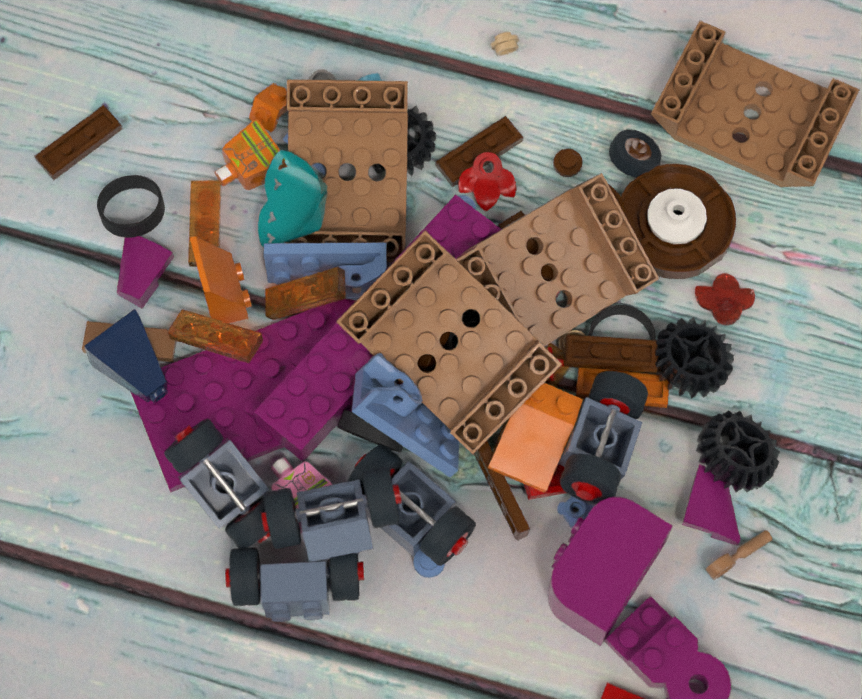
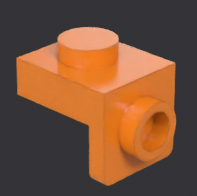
[249,83,287,132]

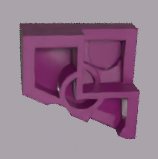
[117,236,174,309]
[682,464,740,546]

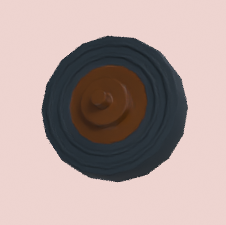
[609,129,662,178]

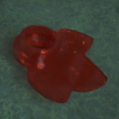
[695,273,755,326]

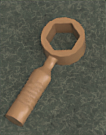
[706,530,772,580]

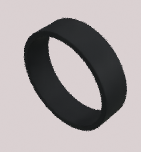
[97,175,165,238]
[588,305,656,372]
[337,410,403,453]

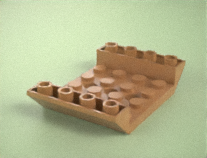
[651,20,860,187]
[286,80,408,262]
[456,173,659,346]
[336,230,562,454]

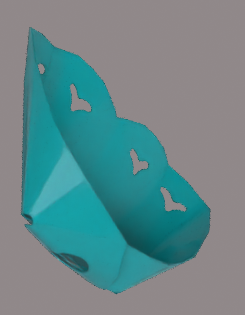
[258,150,328,247]

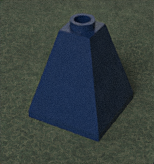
[84,309,168,403]

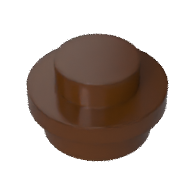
[553,149,583,177]

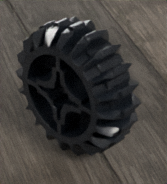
[373,105,436,176]
[655,317,734,399]
[696,410,780,493]

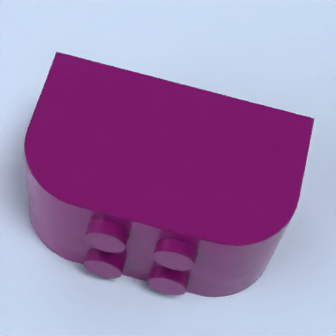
[548,497,673,646]

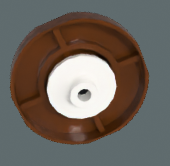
[621,164,736,279]

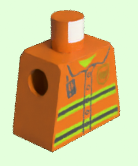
[214,119,287,190]

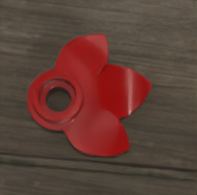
[458,152,516,211]

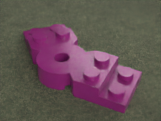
[604,596,731,699]

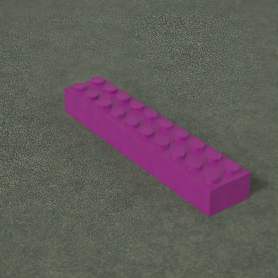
[254,194,501,462]

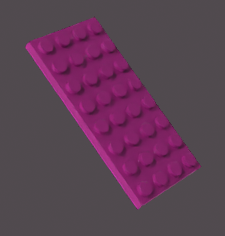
[131,297,356,493]

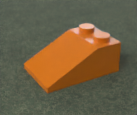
[190,236,252,327]
[487,383,583,493]

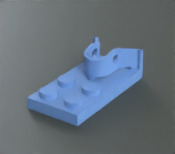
[264,242,387,300]
[352,353,459,477]

